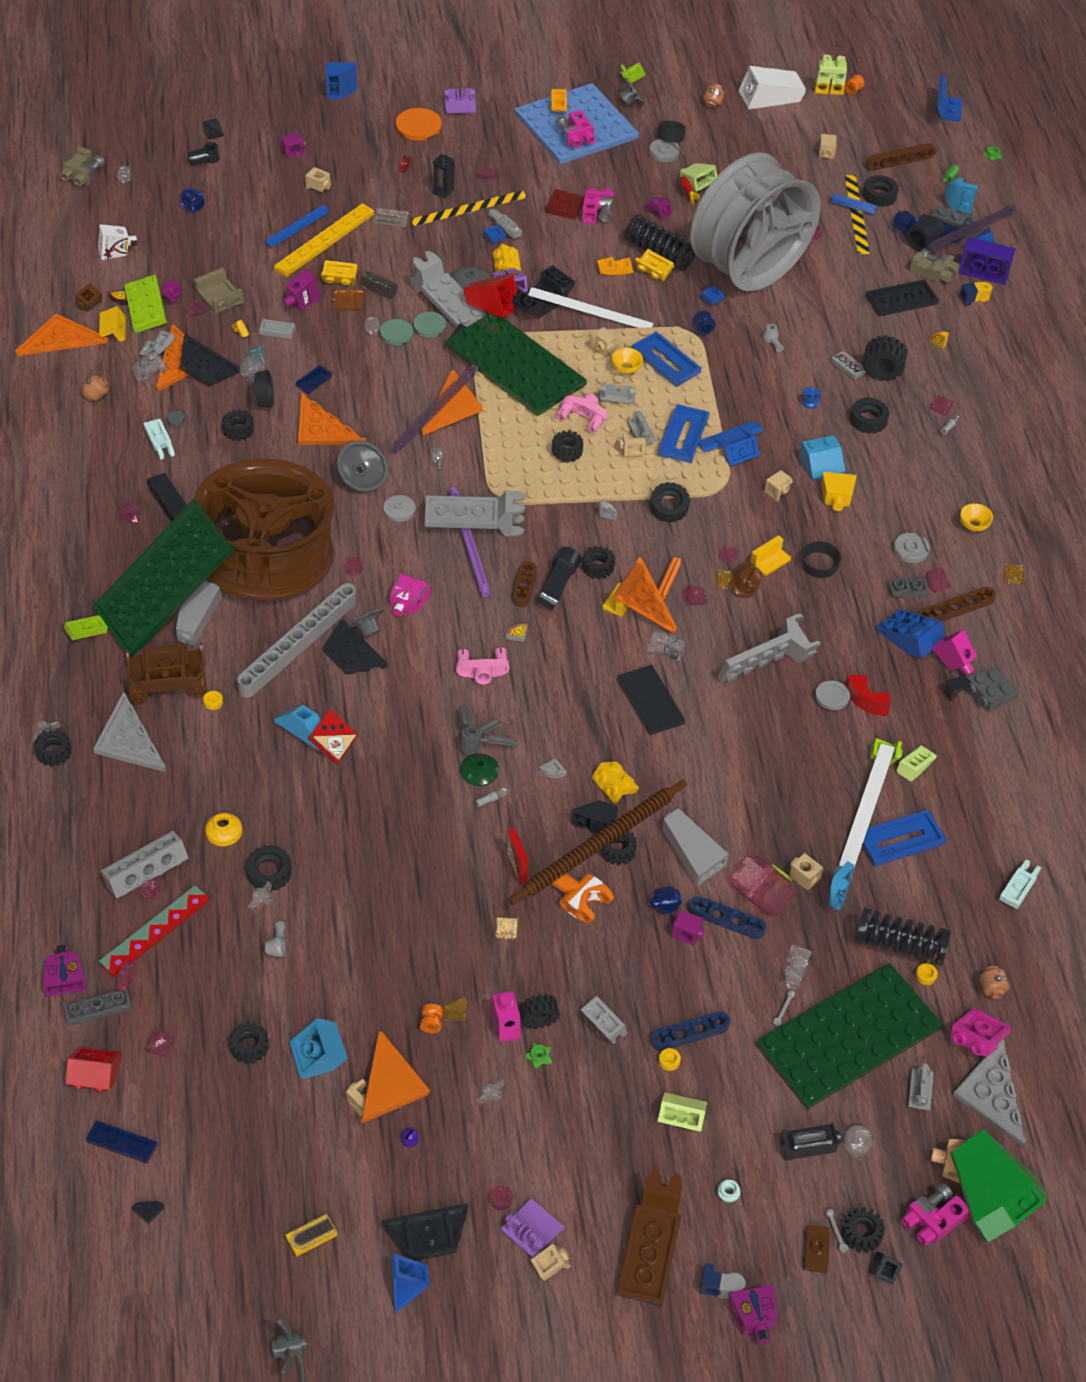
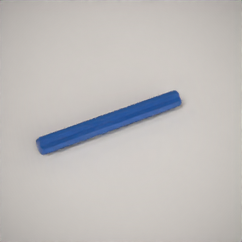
[265,205,328,248]

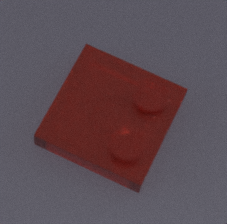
[545,189,585,220]

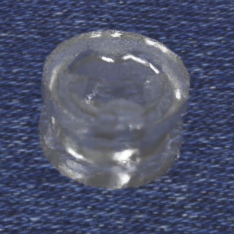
[117,166,132,182]
[364,317,380,334]

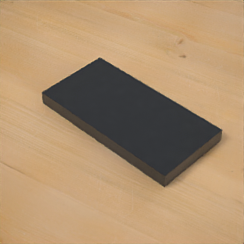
[866,279,939,317]
[617,665,685,735]

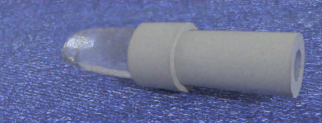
[941,414,960,435]
[475,787,510,807]

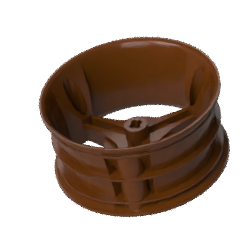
[194,459,335,600]

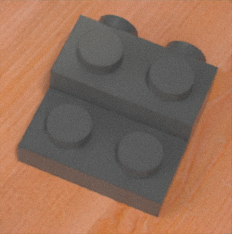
[966,668,1019,713]

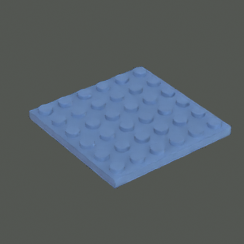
[514,83,639,164]

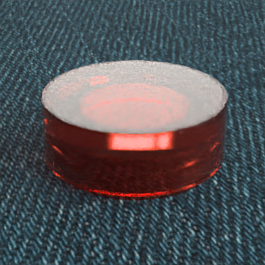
[400,155,410,172]

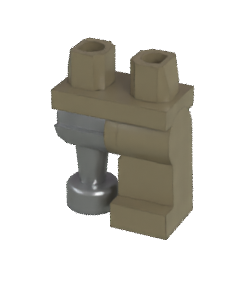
[61,146,105,187]
[910,248,960,284]

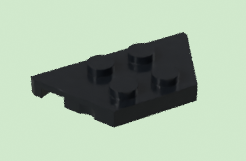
[180,334,241,386]
[323,619,387,675]
[381,1203,468,1261]

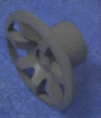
[619,77,645,106]
[346,609,384,639]

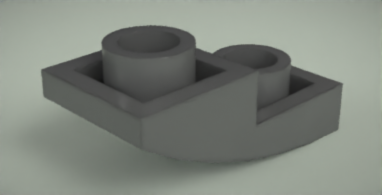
[889,576,930,598]

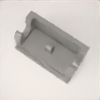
[581,996,627,1044]

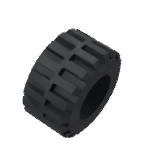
[862,335,907,381]

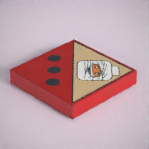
[307,709,358,764]
[507,828,529,885]

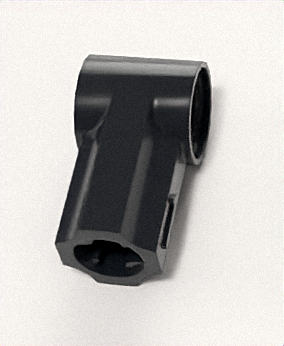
[187,142,220,166]

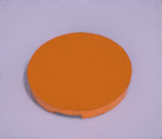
[396,108,442,141]

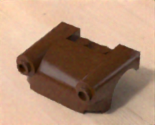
[126,642,207,704]

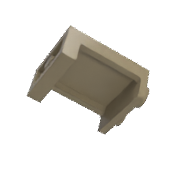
[194,267,244,314]

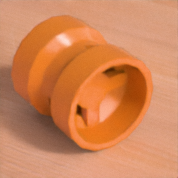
[844,75,865,95]
[420,1004,443,1034]

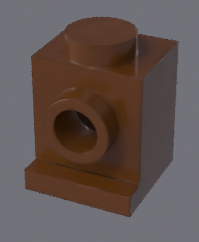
[76,283,102,312]

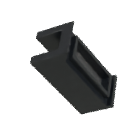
[432,154,454,199]
[779,1123,841,1161]

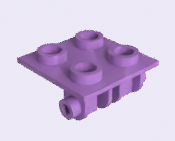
[444,88,476,114]
[500,1198,565,1258]

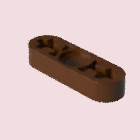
[513,562,536,607]

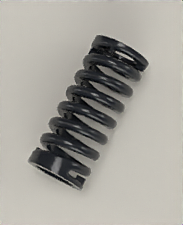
[625,214,695,271]
[855,907,951,966]

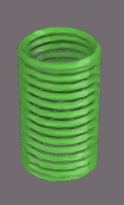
[943,165,959,183]

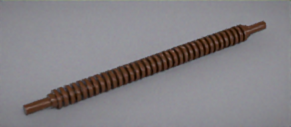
[508,779,687,905]

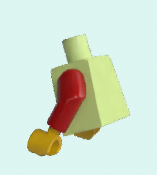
[680,163,719,205]

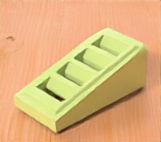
[897,746,937,781]

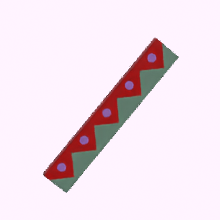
[99,886,209,978]

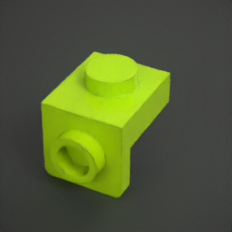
[621,63,646,83]
[870,738,903,766]

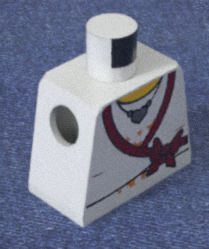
[98,225,137,260]

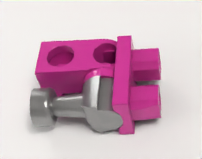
[555,110,595,148]
[582,187,614,224]
[901,1182,970,1246]

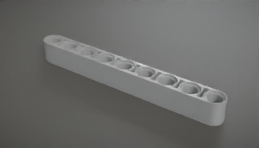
[237,583,356,698]

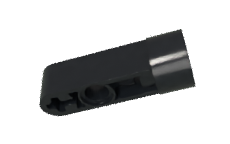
[536,546,581,611]

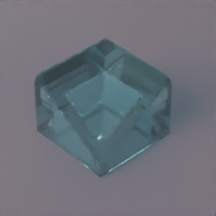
[247,345,265,365]

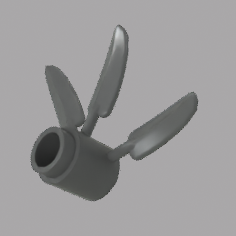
[460,705,518,756]
[272,1318,308,1382]

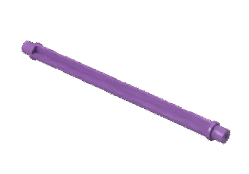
[449,487,490,597]

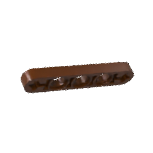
[865,143,936,171]
[917,587,996,622]

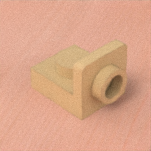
[619,432,646,456]
[346,1079,367,1117]
[531,1244,571,1281]

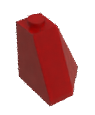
[463,274,517,318]

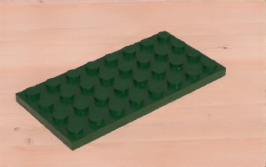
[444,313,587,416]
[93,499,235,657]
[755,963,943,1110]

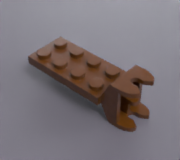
[617,1169,682,1306]

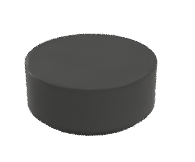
[167,411,185,427]

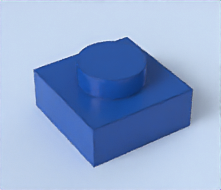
[484,225,506,244]
[701,286,725,306]

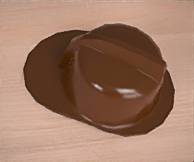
[731,562,762,598]

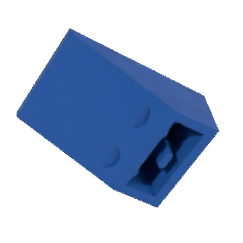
[876,609,945,658]

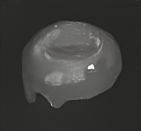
[240,356,267,383]
[840,1123,874,1157]

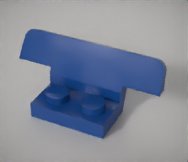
[938,75,962,122]
[699,422,763,466]

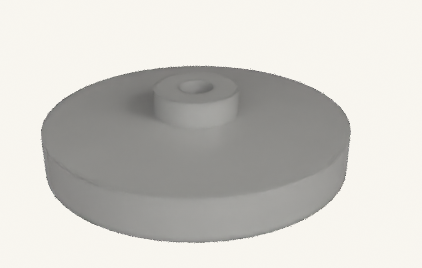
[383,495,416,522]
[815,680,850,710]

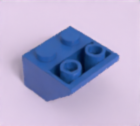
[326,62,357,99]

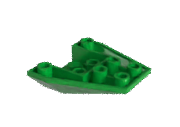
[950,1129,1049,1243]

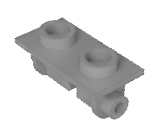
[600,383,636,404]
[628,411,656,443]
[908,1064,934,1111]

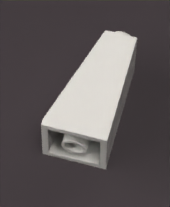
[738,66,806,109]

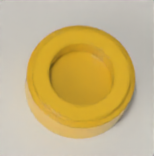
[203,691,223,710]
[916,963,938,985]
[659,1048,681,1071]

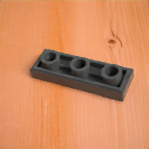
[63,988,132,1027]

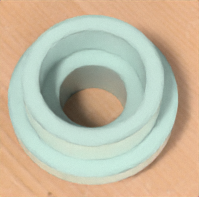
[718,1180,740,1202]

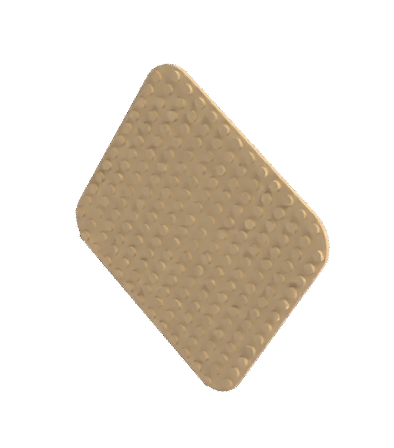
[473,326,730,505]

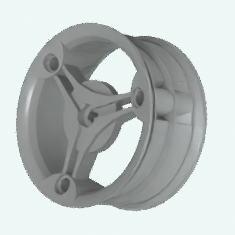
[690,152,821,291]

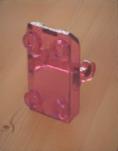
[731,855,796,916]

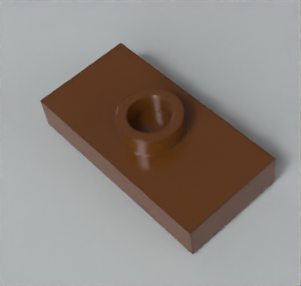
[804,1225,830,1273]

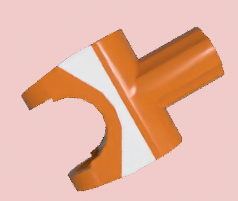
[552,873,614,923]

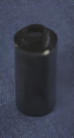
[360,271,398,299]

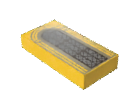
[286,1214,337,1257]

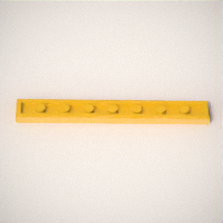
[274,203,374,277]

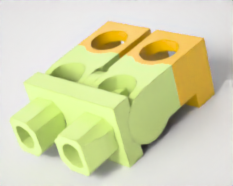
[815,55,847,95]

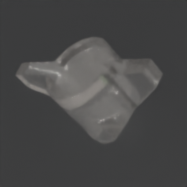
[431,446,443,468]
[32,721,61,744]
[247,881,272,909]
[476,1079,504,1104]

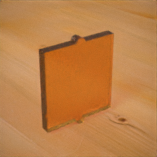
[332,290,365,311]

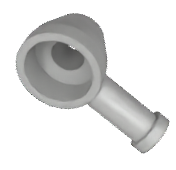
[762,324,784,352]
[265,921,286,957]

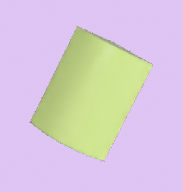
[658,1092,707,1132]

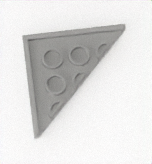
[93,693,166,772]
[953,1039,1026,1147]

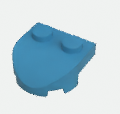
[945,178,978,214]
[827,861,855,911]

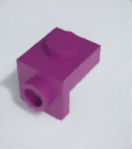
[645,197,673,219]
[160,279,182,302]

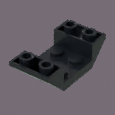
[512,265,575,318]

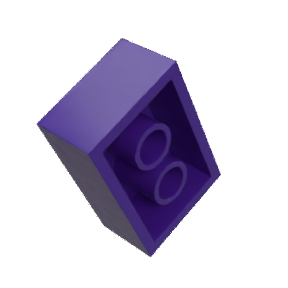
[958,237,1016,285]

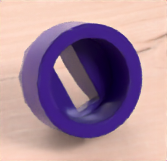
[401,1127,419,1148]

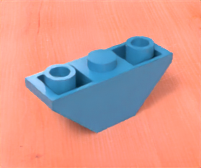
[274,705,320,750]

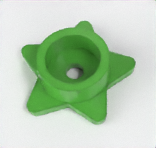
[983,146,1002,161]
[525,1043,552,1069]

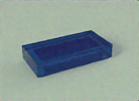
[296,365,332,394]

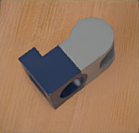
[700,1263,745,1299]

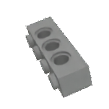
[101,831,189,899]

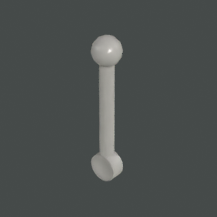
[773,990,795,1027]
[825,1208,848,1254]

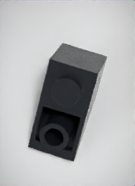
[571,800,618,833]

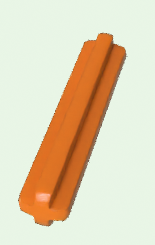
[658,557,681,600]

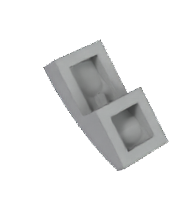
[139,330,175,358]

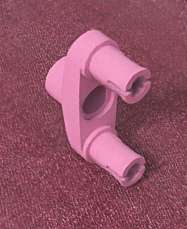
[556,393,608,433]
[456,648,510,685]

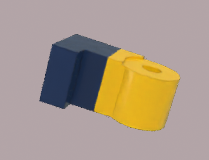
[959,282,993,306]

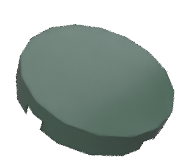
[413,312,446,338]
[380,319,413,346]

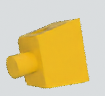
[821,472,857,511]

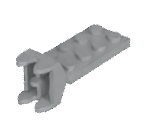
[410,251,487,328]
[425,490,525,536]
[717,614,821,683]

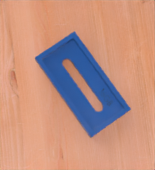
[631,331,702,387]
[658,404,710,463]
[862,810,947,867]

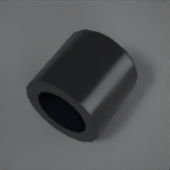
[906,215,944,252]

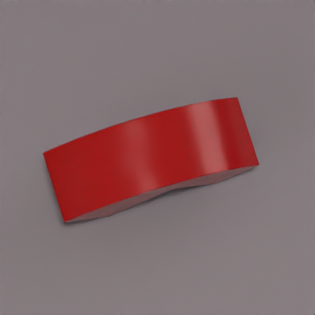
[845,675,891,716]

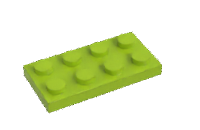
[124,274,167,333]

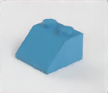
[799,435,845,481]
[289,1018,348,1079]

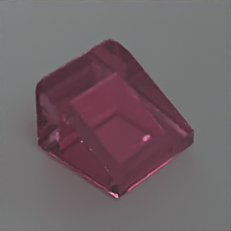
[118,500,138,523]
[925,567,950,593]
[682,584,708,606]

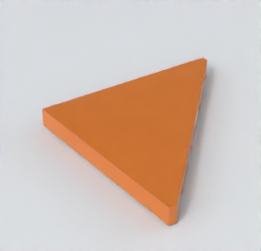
[15,314,109,356]
[156,324,189,392]
[421,370,483,435]
[298,393,366,445]
[613,557,677,634]
[361,1031,430,1123]

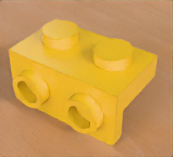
[493,243,521,272]
[635,249,674,281]
[321,260,358,286]
[592,761,639,803]

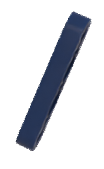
[689,896,766,939]
[651,1011,730,1051]

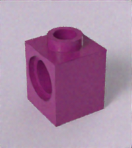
[281,133,306,158]
[671,910,705,946]

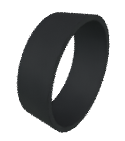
[254,370,274,408]
[802,541,842,578]

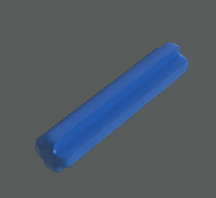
[831,194,877,214]

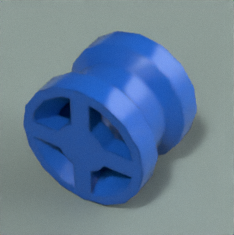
[802,387,820,409]

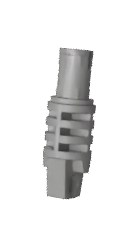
[489,208,522,238]

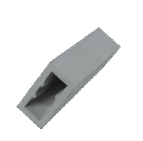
[176,581,222,645]
[662,808,729,887]

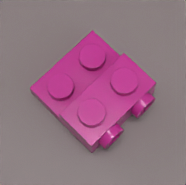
[950,1008,1011,1057]

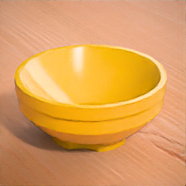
[612,348,643,374]
[960,503,993,532]
[205,813,242,846]

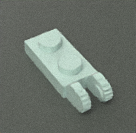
[143,419,175,460]
[999,860,1041,910]

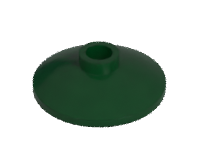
[460,753,499,786]

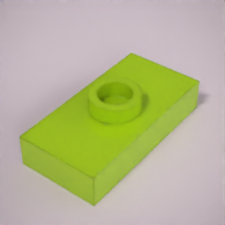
[64,615,108,640]

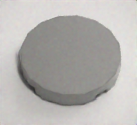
[649,139,680,162]
[893,533,930,563]

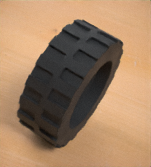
[863,175,899,207]
[850,397,889,434]
[650,482,690,523]
[246,845,292,892]

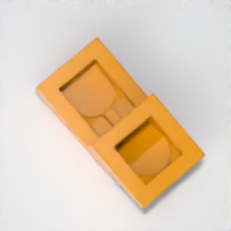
[551,89,567,112]
[597,257,634,275]

